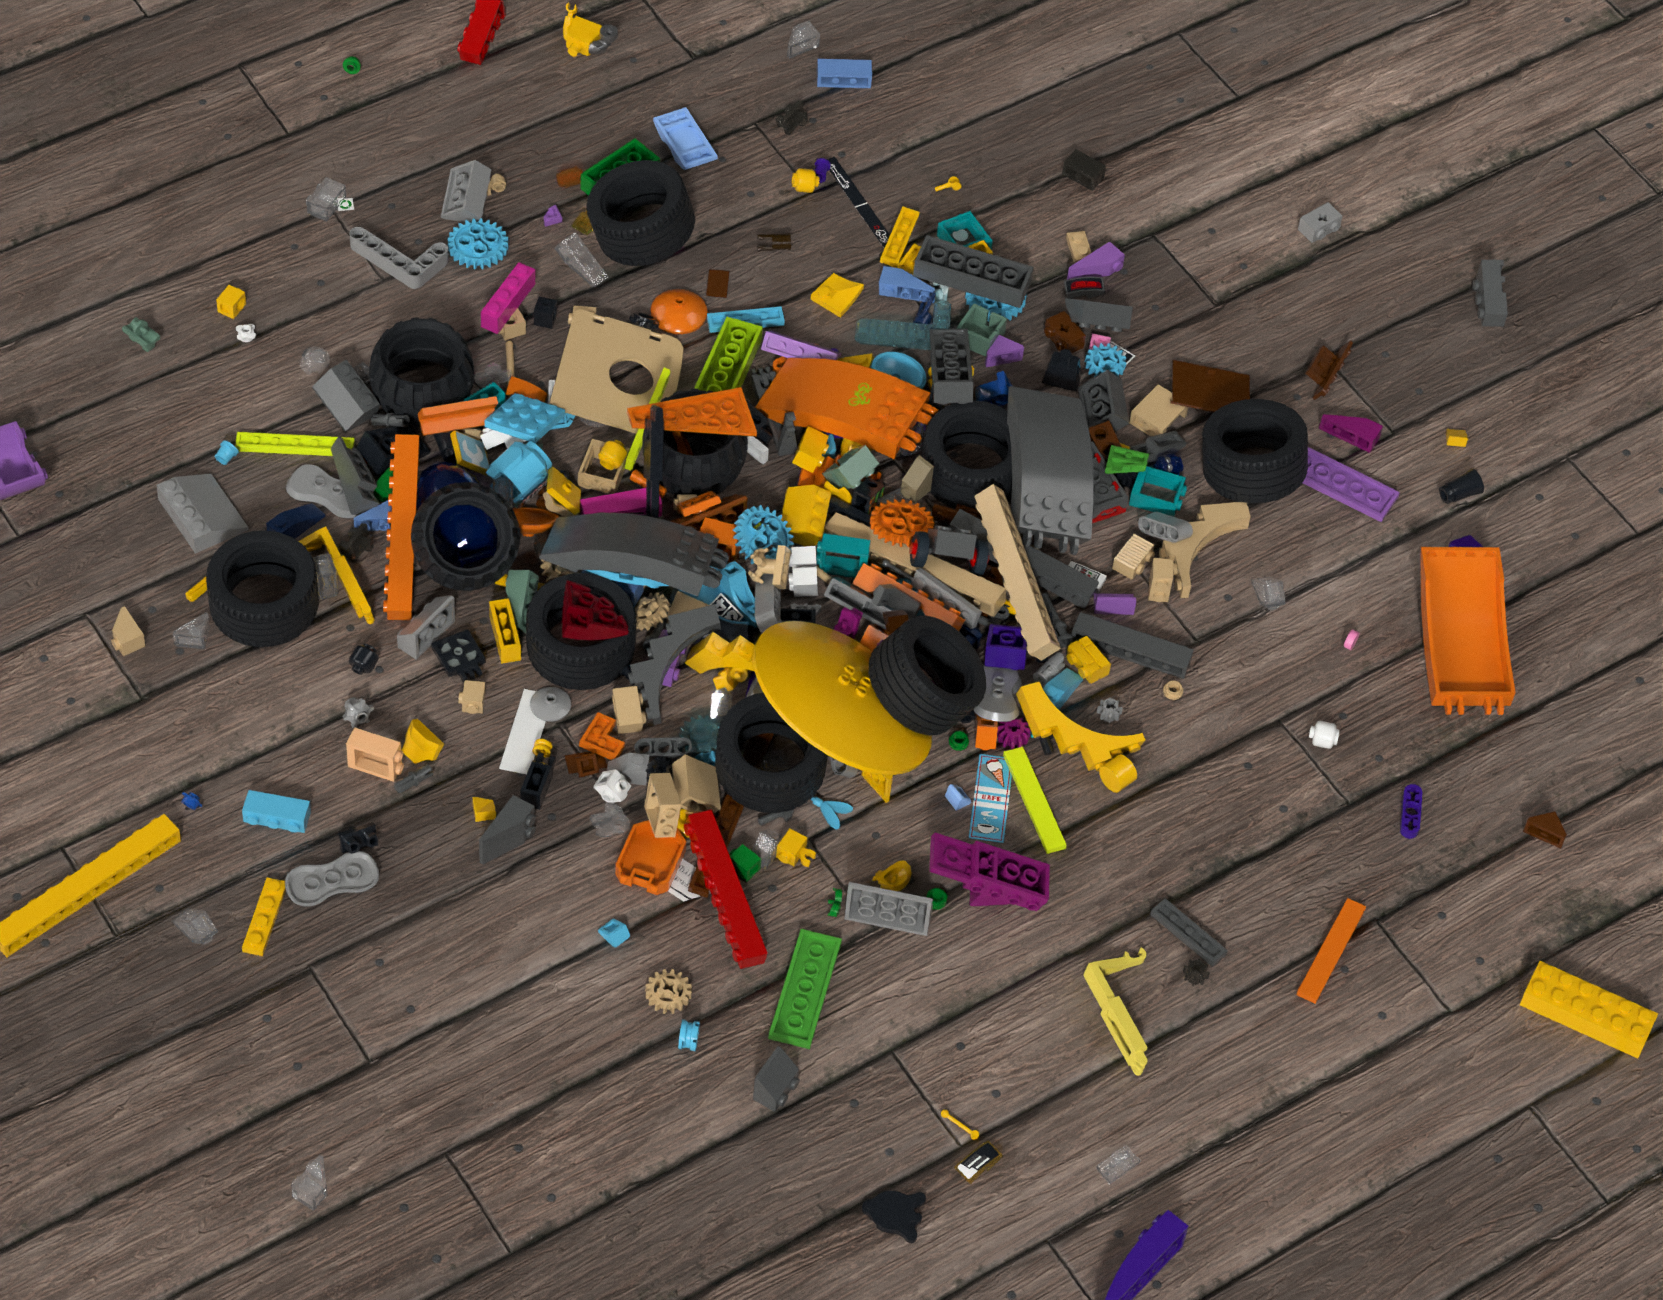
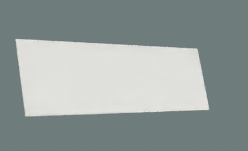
[499,689,552,775]

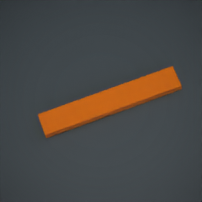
[1296,898,1366,1004]

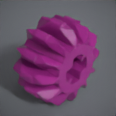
[997,717,1031,750]

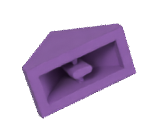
[985,335,1024,367]

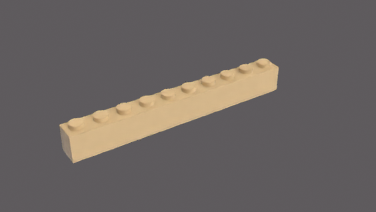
[974,484,1061,661]
[824,512,1006,617]

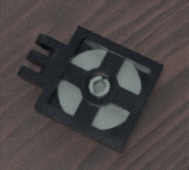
[431,629,486,683]

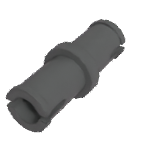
[371,413,410,428]

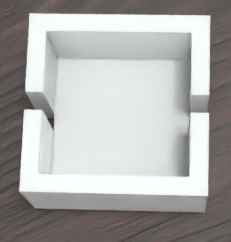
[789,546,818,597]

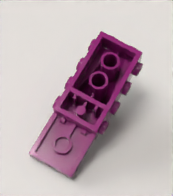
[929,832,1050,911]

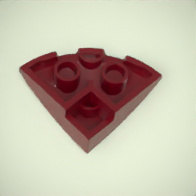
[562,580,629,640]

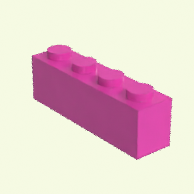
[481,262,535,334]
[580,488,662,517]

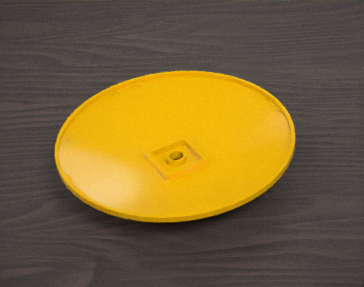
[753,621,932,775]

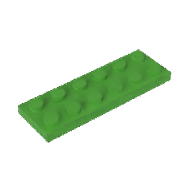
[768,929,842,1049]

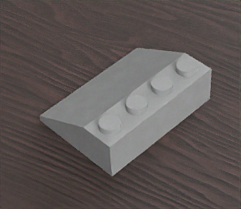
[157,474,249,554]
[844,882,933,936]

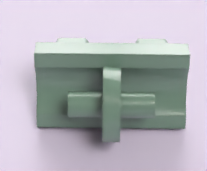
[122,317,160,352]

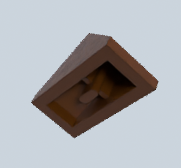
[883,609,908,636]
[1523,811,1567,849]

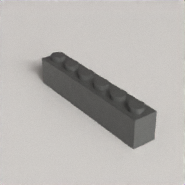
[1071,612,1194,679]

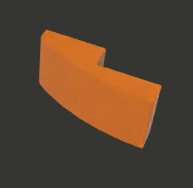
[506,376,548,403]

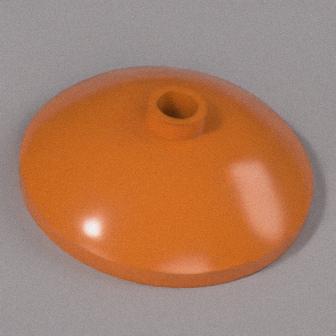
[651,289,707,334]
[512,507,559,537]

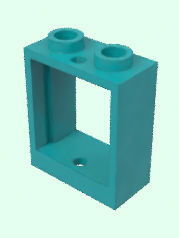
[937,211,993,249]
[1129,466,1188,517]
[816,533,871,578]

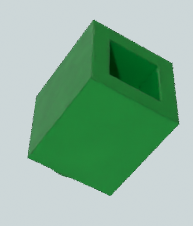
[729,844,761,882]

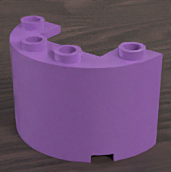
[0,421,48,500]

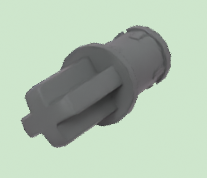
[394,764,433,793]

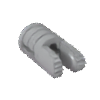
[1033,652,1065,688]

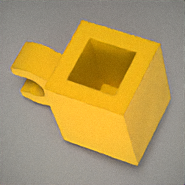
[776,828,816,867]

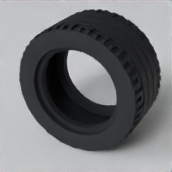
[586,160,695,266]
[1202,399,1308,503]
[921,400,1012,510]
[206,530,319,647]
[526,573,636,690]
[869,616,986,735]
[715,693,828,813]

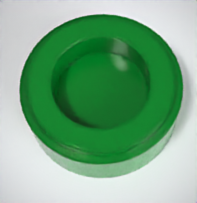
[926,888,947,910]

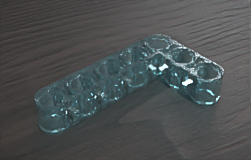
[855,301,951,350]

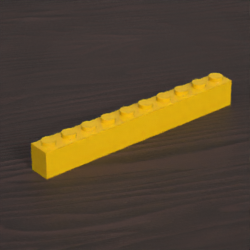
[0,814,181,957]

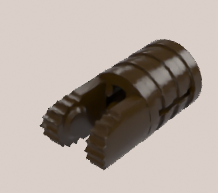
[757,233,791,251]

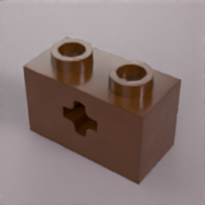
[1044,311,1086,353]

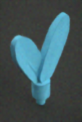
[810,796,853,830]

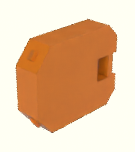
[615,820,687,895]

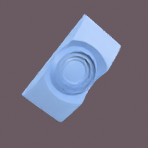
[653,107,718,170]

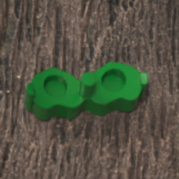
[827,888,842,917]

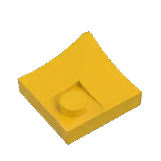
[811,273,864,318]

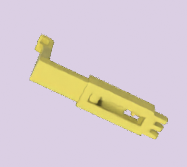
[1083,947,1148,1076]

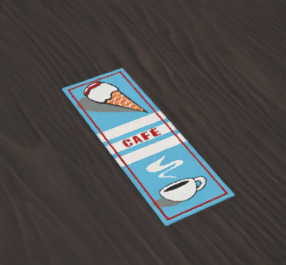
[969,754,1012,843]

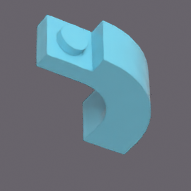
[718,561,758,628]

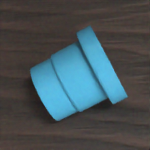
[214,440,239,465]

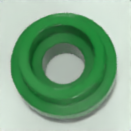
[343,56,361,74]
[949,731,969,751]

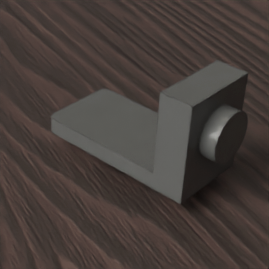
[871,584,921,619]

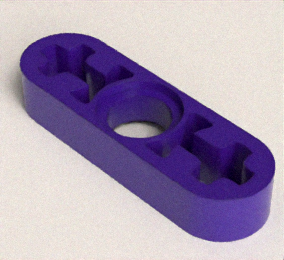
[1400,784,1423,839]

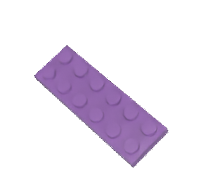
[1303,447,1400,522]

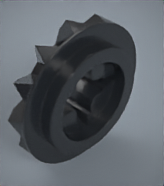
[629,312,659,329]

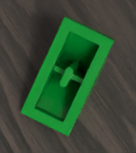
[374,467,393,502]

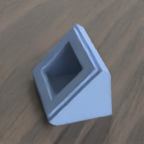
[945,784,971,811]

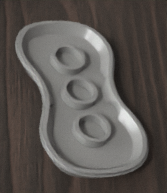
[286,464,364,518]
[973,665,1022,722]
[285,851,379,907]

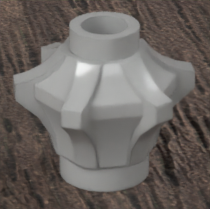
[343,697,374,728]

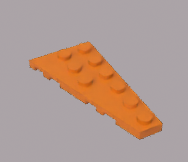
[627,387,757,437]

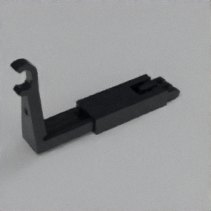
[625,405,664,519]

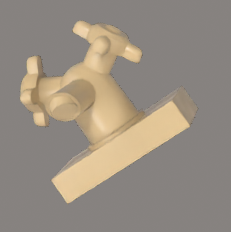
[748,545,791,589]

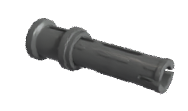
[1041,593,1073,648]

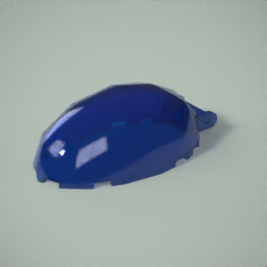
[416,461,498,567]

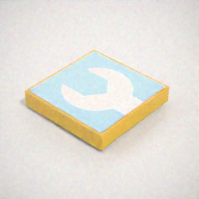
[450,430,489,476]

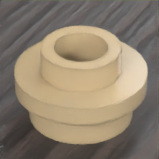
[1163,680,1183,700]

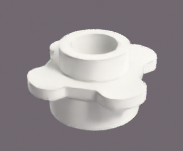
[236,324,256,342]

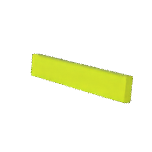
[625,368,671,471]
[235,432,355,456]
[1003,747,1067,854]

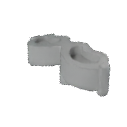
[790,603,821,616]

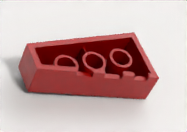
[457,0,506,65]

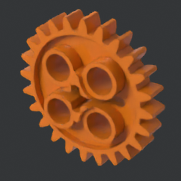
[870,499,934,547]

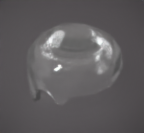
[299,346,331,374]

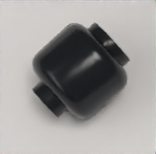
[349,643,379,675]

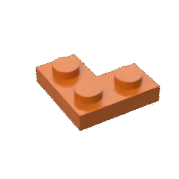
[579,712,625,760]

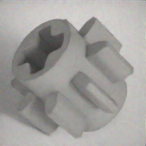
[1097,697,1123,723]

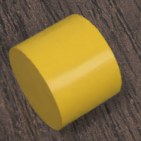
[1099,754,1137,793]

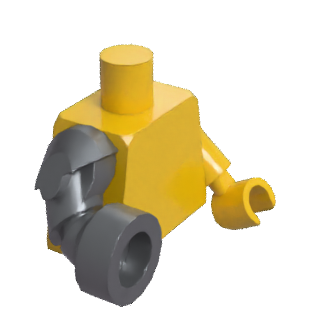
[563,2,618,57]

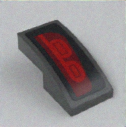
[1064,277,1106,299]

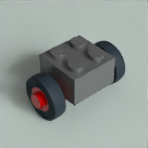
[909,525,989,576]

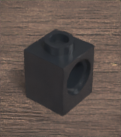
[534,296,557,329]

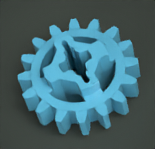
[1085,343,1126,377]

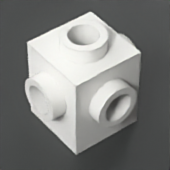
[593,769,631,803]

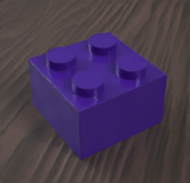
[985,624,1028,670]

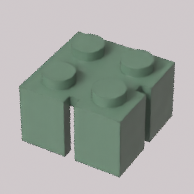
[956,304,1007,357]
[822,445,879,490]

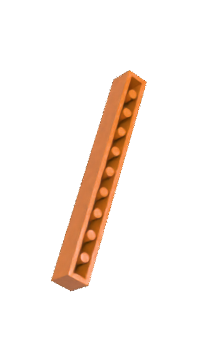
[383,434,419,620]

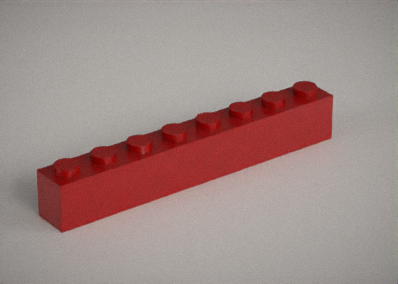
[684,809,768,969]

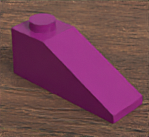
[1319,414,1383,453]

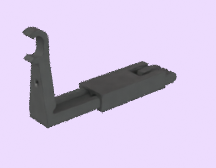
[750,366,797,456]

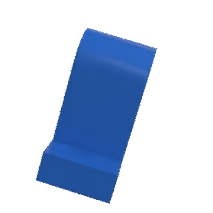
[975,371,1012,406]

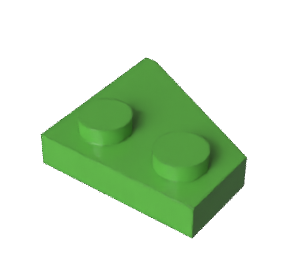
[1105,445,1149,474]

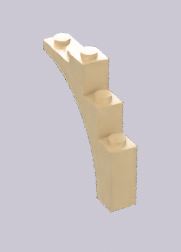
[1159,502,1251,598]

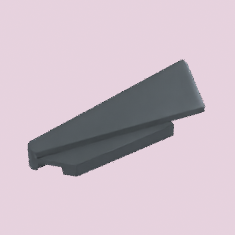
[331,436,379,515]

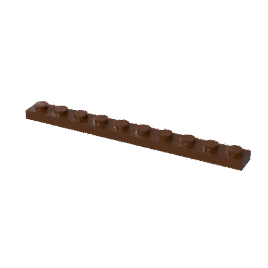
[688,733,774,898]

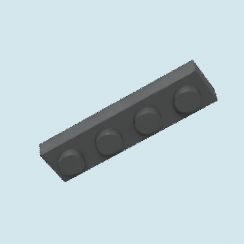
[1150,898,1228,967]

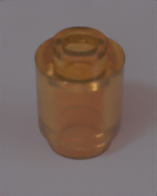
[556,166,583,188]

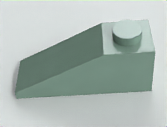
[506,570,539,633]

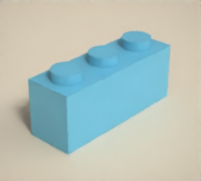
[242,790,311,833]

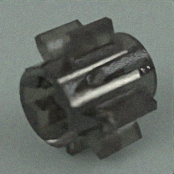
[1183,959,1210,986]

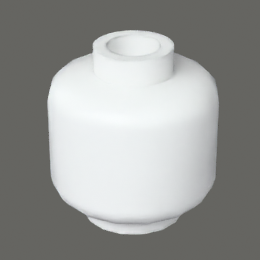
[1309,721,1340,749]

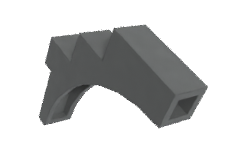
[628,604,721,725]

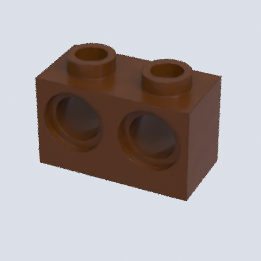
[1089,421,1121,463]

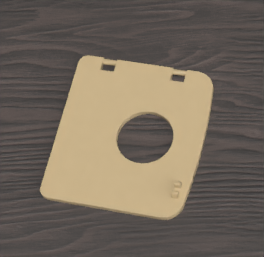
[550,309,683,434]

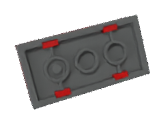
[1091,441,1128,523]

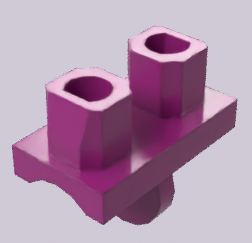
[834,607,863,639]

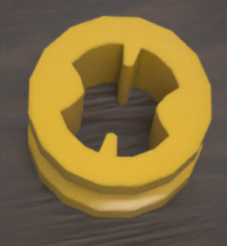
[532,739,553,758]

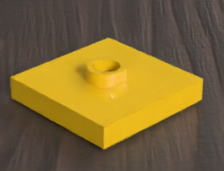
[547,466,581,515]

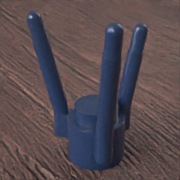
[913,293,951,331]

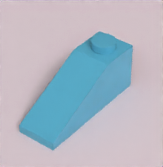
[1043,668,1083,710]

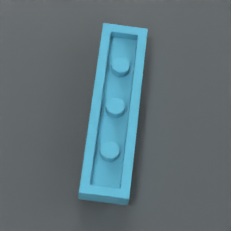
[707,306,785,333]

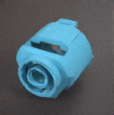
[486,441,552,508]

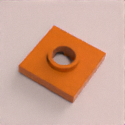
[676,491,721,517]

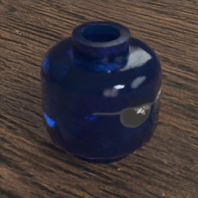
[1153,453,1183,475]

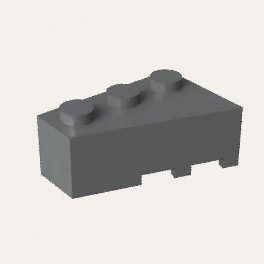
[1472,260,1508,327]

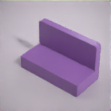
[1093,593,1137,615]

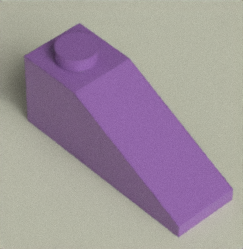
[1067,242,1125,280]

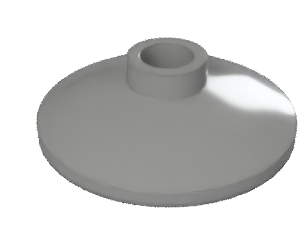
[530,687,571,722]

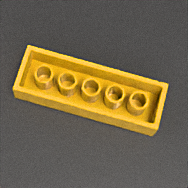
[1520,961,1658,1059]

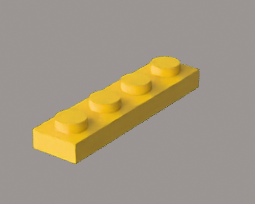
[880,206,920,268]
[242,877,286,956]

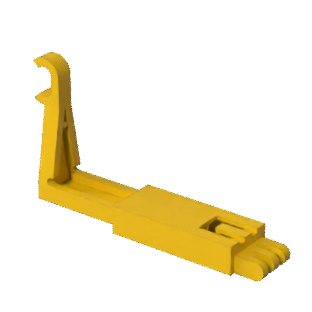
[298,526,375,624]

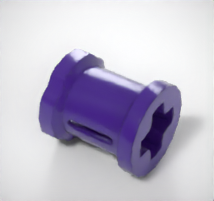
[814,158,831,183]

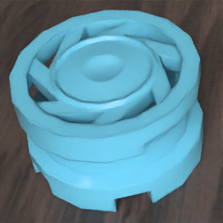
[678,1019,700,1052]

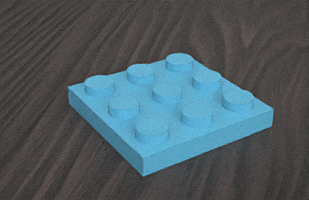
[484,393,565,443]

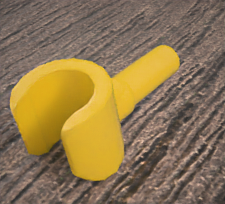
[935,176,962,192]

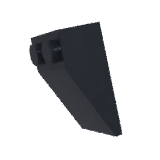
[356,425,431,475]

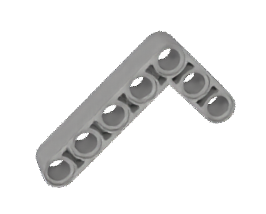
[349,227,449,289]
[755,573,782,634]

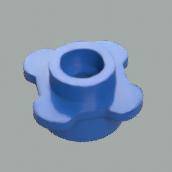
[181,792,203,810]

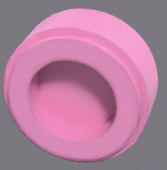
[1344,630,1360,650]

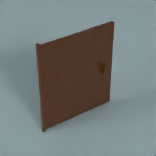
[1170,360,1250,412]

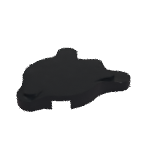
[862,1190,926,1243]

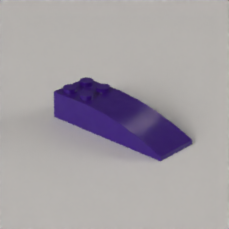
[1105,1210,1189,1300]

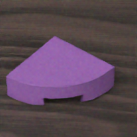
[544,205,562,227]

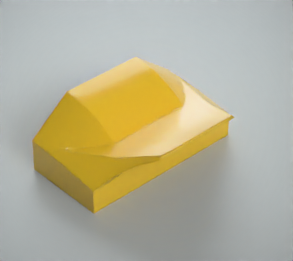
[401,718,444,764]

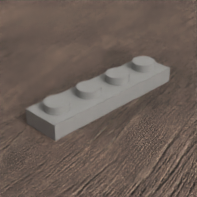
[911,568,982,629]

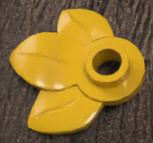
[824,481,853,505]

